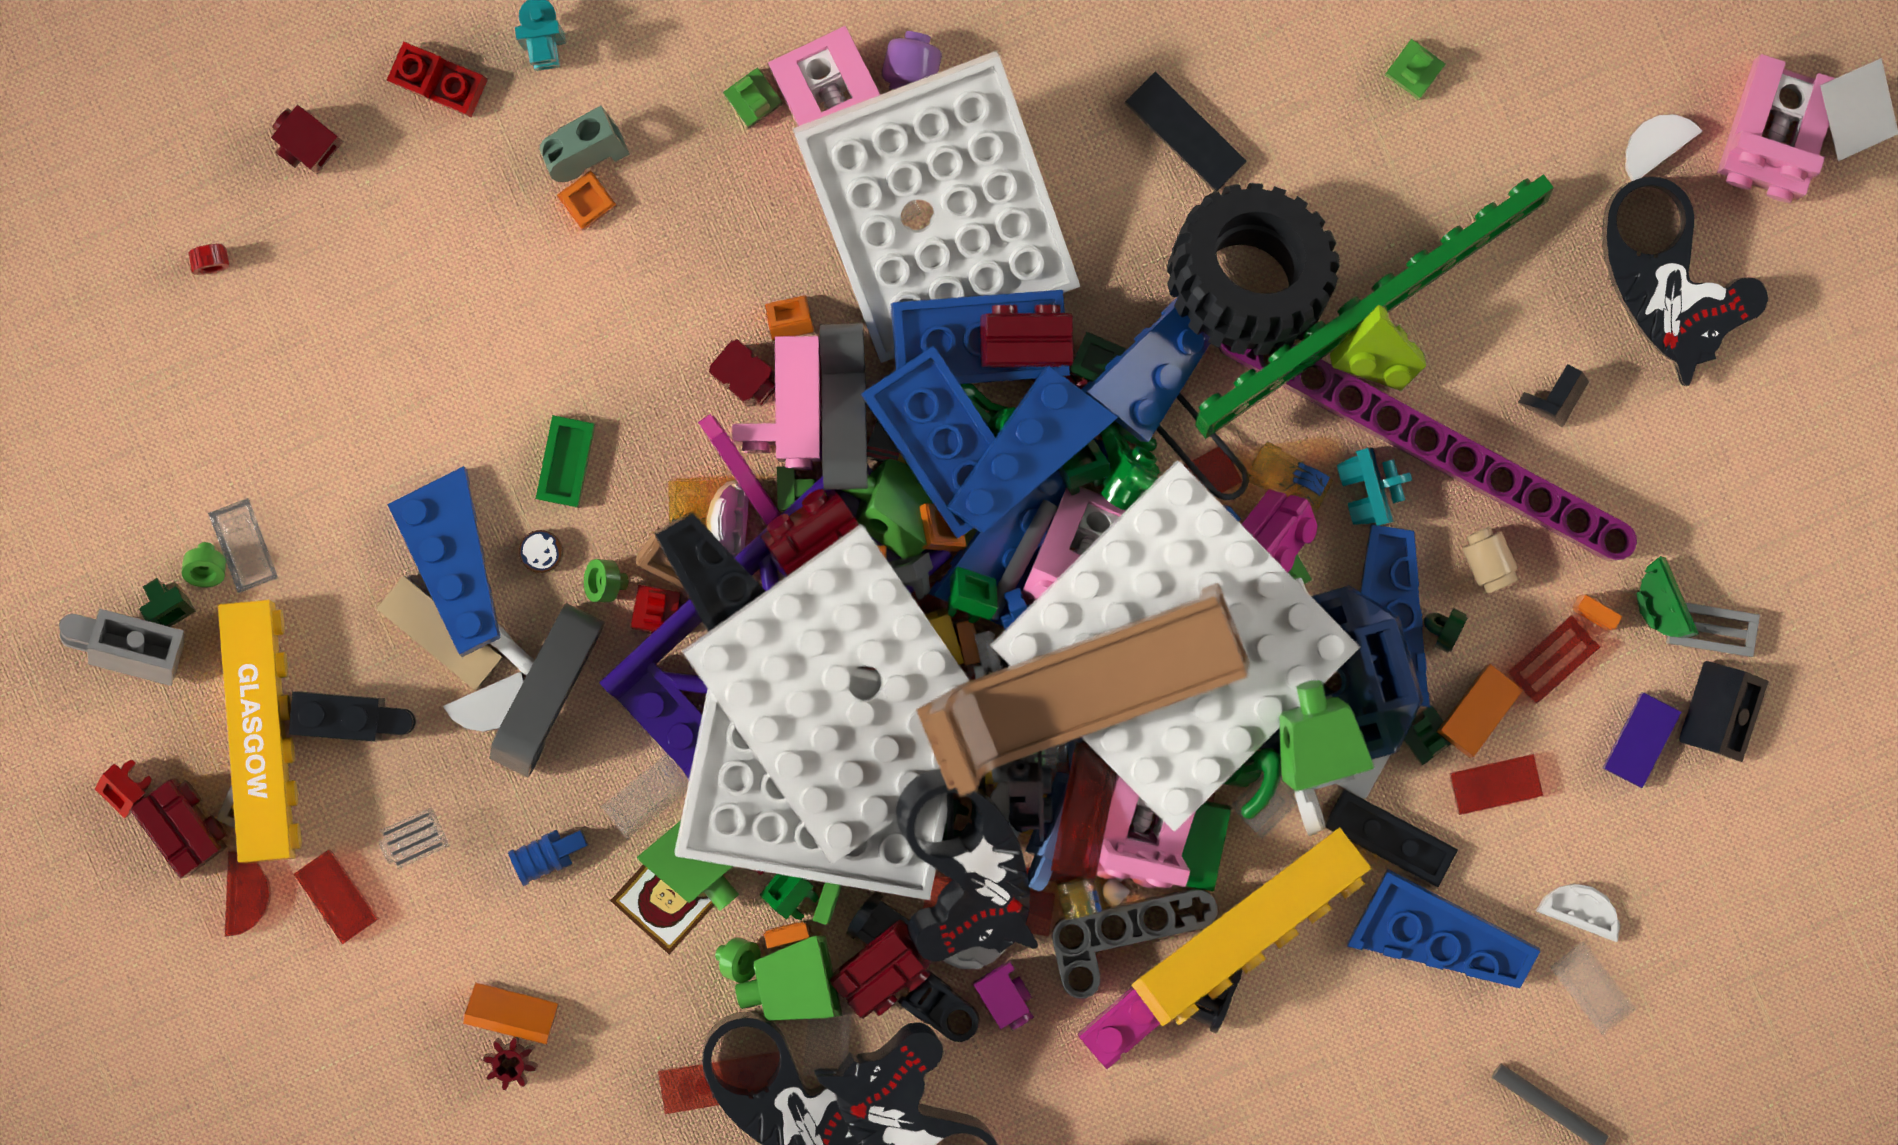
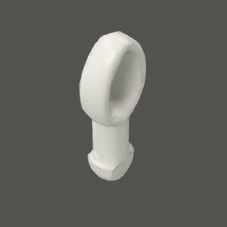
[490,624,535,676]

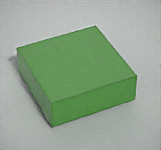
[812,882,843,925]

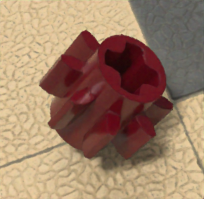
[483,1037,538,1090]

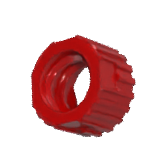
[188,243,230,275]

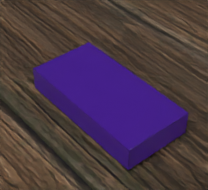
[1602,692,1681,788]

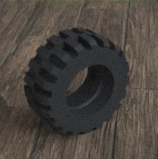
[1167,183,1340,355]

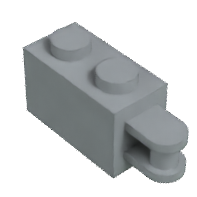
[59,608,184,686]

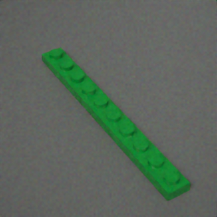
[1195,174,1554,439]

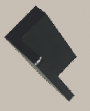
[1679,661,1769,762]

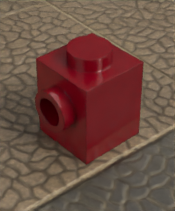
[271,104,344,174]

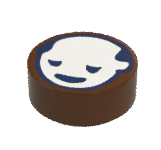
[519,530,563,573]

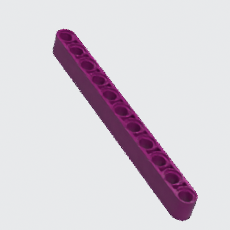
[1219,343,1637,561]

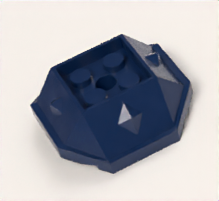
[1259,585,1423,759]

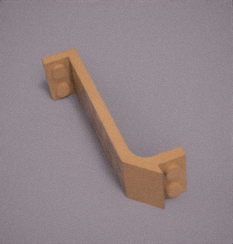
[916,582,1250,796]

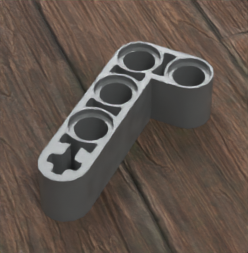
[820,323,868,490]
[489,603,605,778]
[1052,888,1218,999]

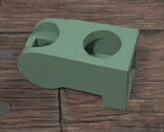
[539,105,630,182]

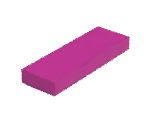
[698,414,781,525]

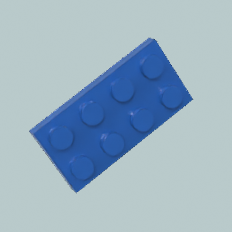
[891,290,1070,384]
[861,345,995,538]

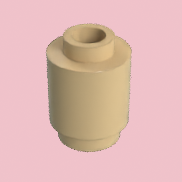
[1462,527,1518,593]

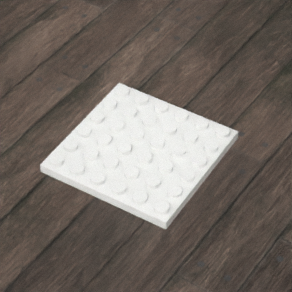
[990,461,1360,832]

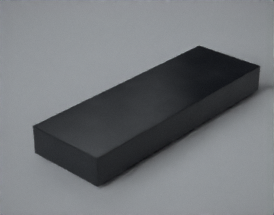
[1125,71,1246,192]
[1325,789,1458,887]

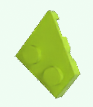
[1330,305,1426,391]

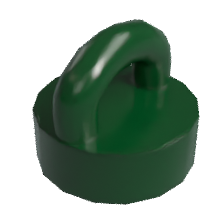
[1424,608,1468,653]

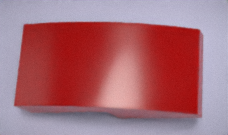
[387,41,488,118]

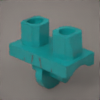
[515,0,566,71]
[1337,448,1413,526]

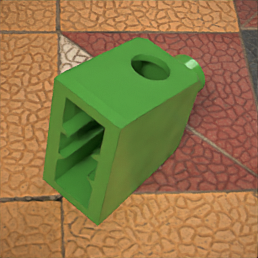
[842,459,933,558]
[1279,680,1374,792]
[637,820,739,911]
[735,936,843,1021]

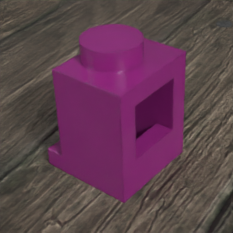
[973,960,1034,1031]

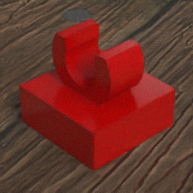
[631,585,681,632]
[95,760,152,818]

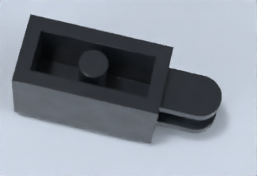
[289,691,416,742]

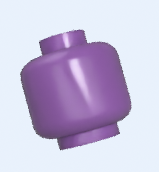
[881,31,942,91]

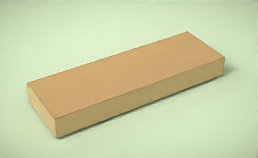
[376,576,504,690]

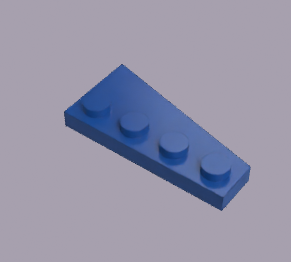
[1081,297,1210,442]
[946,366,1118,533]
[387,466,501,657]
[929,470,1066,626]
[1360,524,1430,707]
[1347,869,1540,989]

